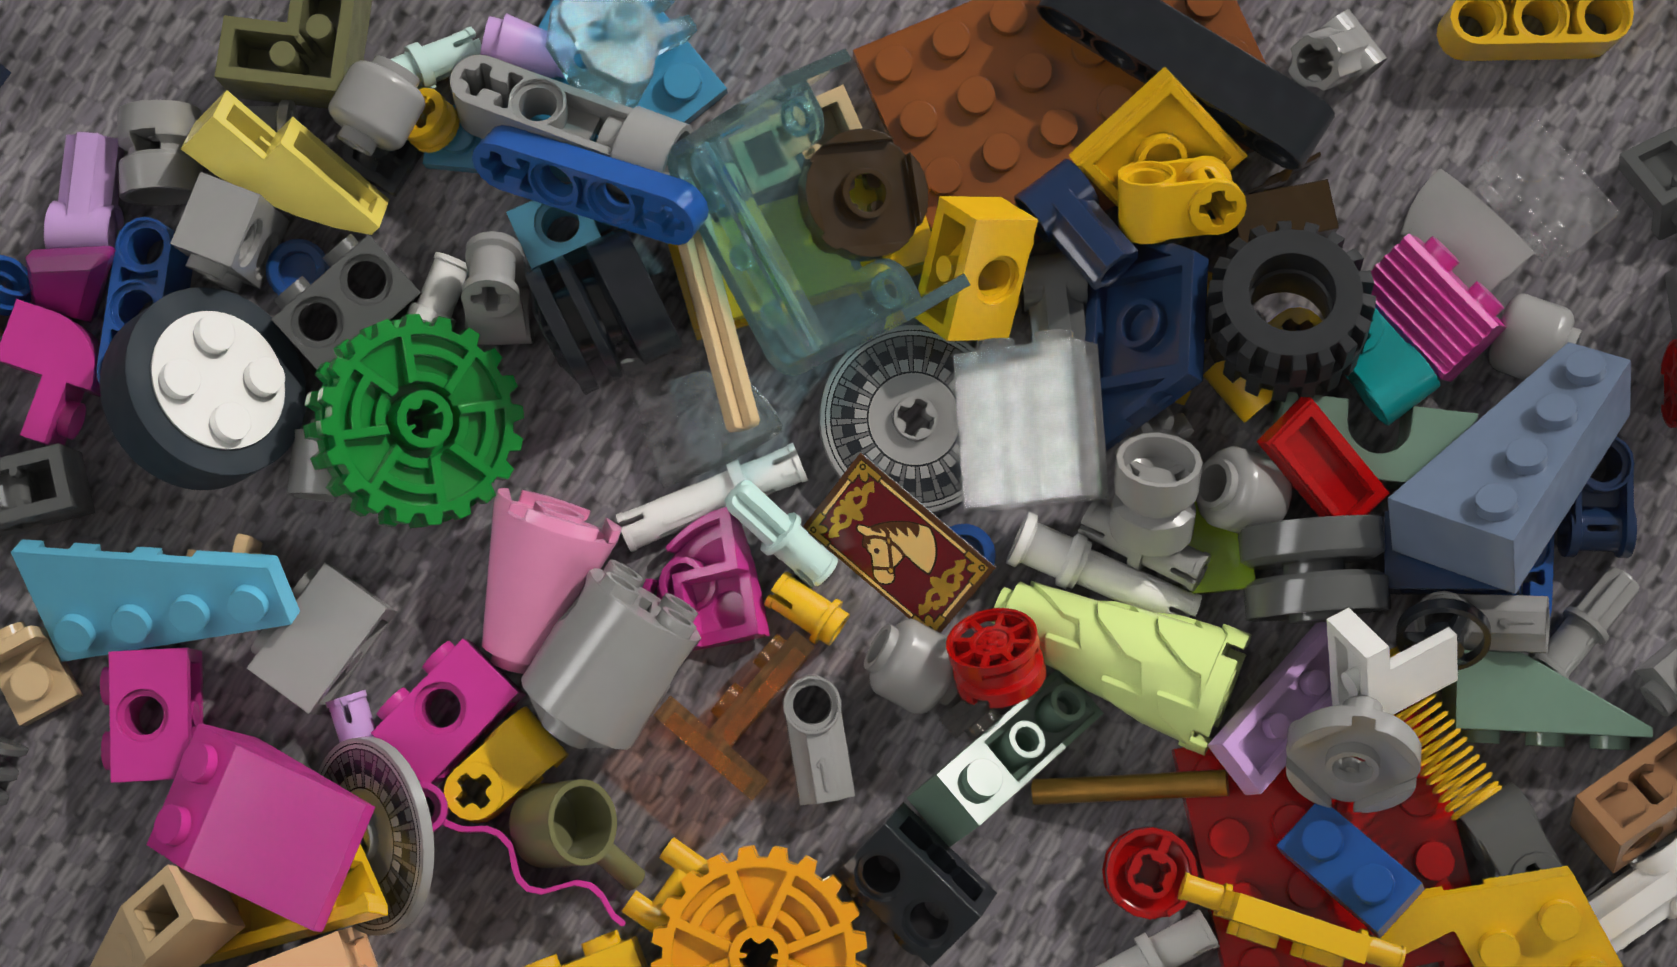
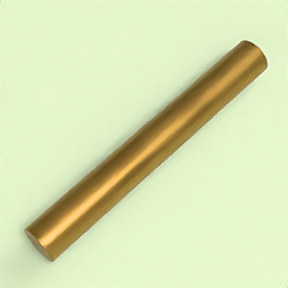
[1031,770,1229,805]

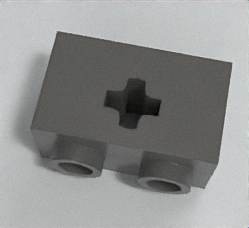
[0,443,95,537]

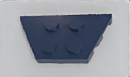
[1078,242,1209,457]

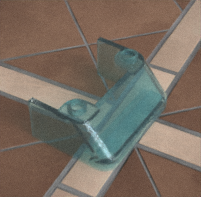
[668,48,970,376]

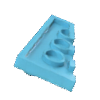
[11,539,300,662]

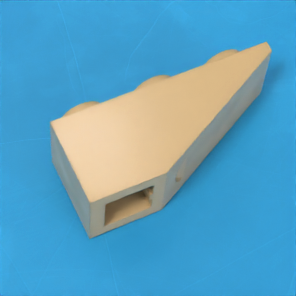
[90,865,246,967]

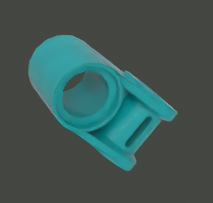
[1343,308,1441,426]

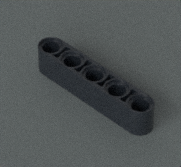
[1036,0,1335,171]

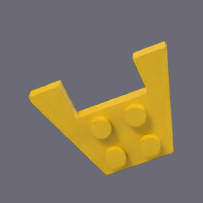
[1378,866,1623,967]

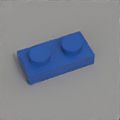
[1276,803,1425,938]

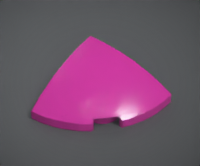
[642,507,770,651]

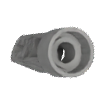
[450,55,693,197]

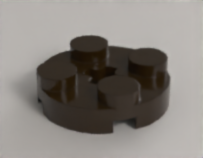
[798,128,928,262]

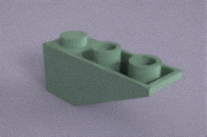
[1442,650,1653,750]
[907,670,1104,847]

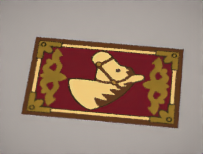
[803,452,996,633]

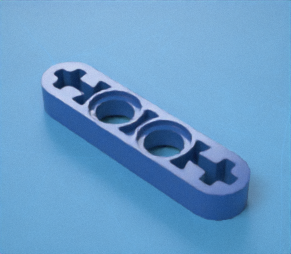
[472,125,709,245]

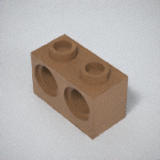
[1570,725,1677,874]

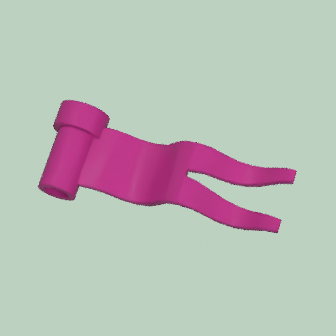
[420,782,626,926]

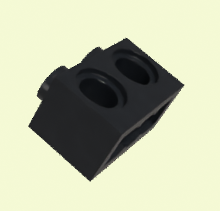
[835,802,997,967]

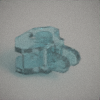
[545,0,698,108]

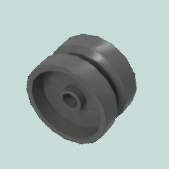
[1238,515,1391,624]

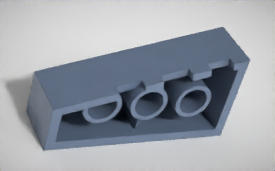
[1388,342,1631,594]

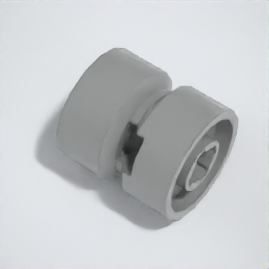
[117,100,203,206]
[1109,433,1203,557]

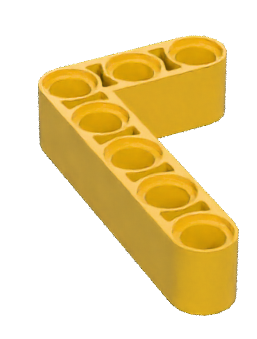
[1436,0,1634,61]

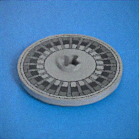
[819,325,1008,513]
[318,736,434,936]

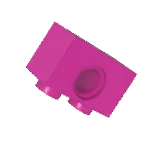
[371,639,526,786]
[100,648,204,783]

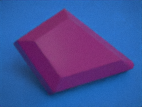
[25,246,115,323]

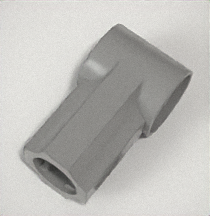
[1288,9,1388,94]
[1414,591,1550,653]
[783,675,855,805]

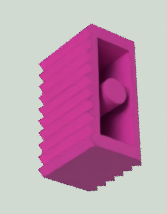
[1371,234,1507,382]

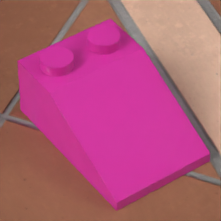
[146,723,376,932]

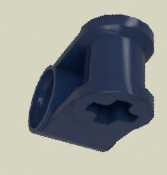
[1557,436,1637,558]

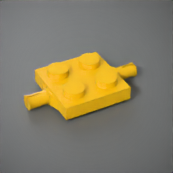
[1178,872,1406,967]

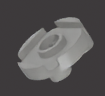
[1286,696,1422,813]

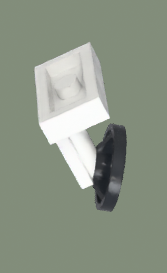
[1326,598,1491,715]

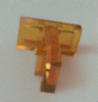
[654,630,816,801]

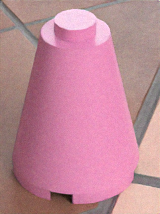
[482,488,622,674]

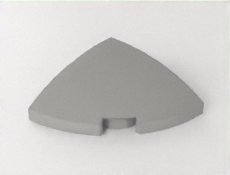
[1400,168,1535,292]

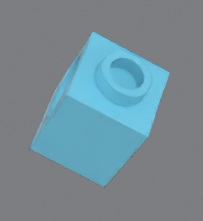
[506,183,611,278]

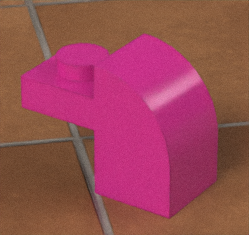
[0,299,101,446]

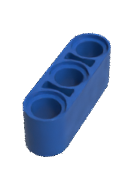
[97,217,193,384]

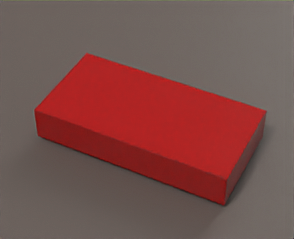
[1256,397,1389,517]

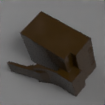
[1213,152,1339,249]

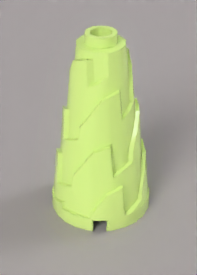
[990,581,1251,756]

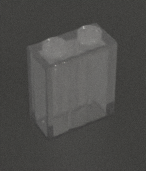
[953,329,1109,512]

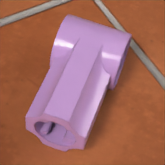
[44,132,125,249]

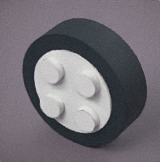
[100,287,307,490]

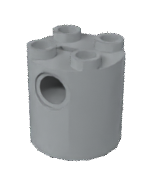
[521,559,702,750]

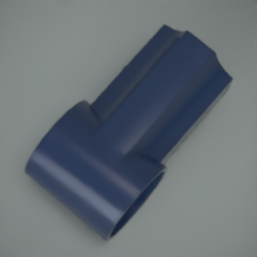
[1014,159,1138,290]

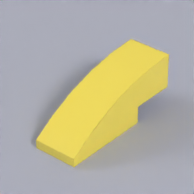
[181,90,389,235]

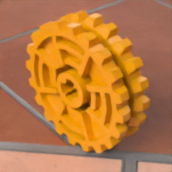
[651,845,867,967]

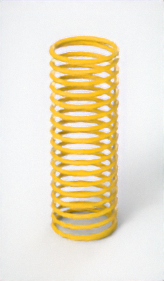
[1390,646,1502,821]

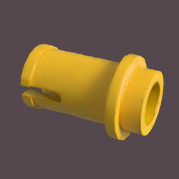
[764,571,850,646]

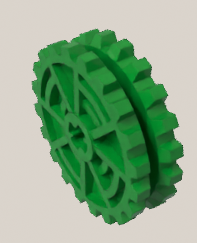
[303,314,524,529]

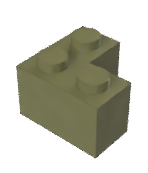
[214,0,372,109]

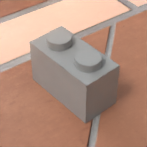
[247,563,397,715]

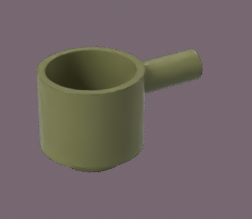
[509,779,645,891]

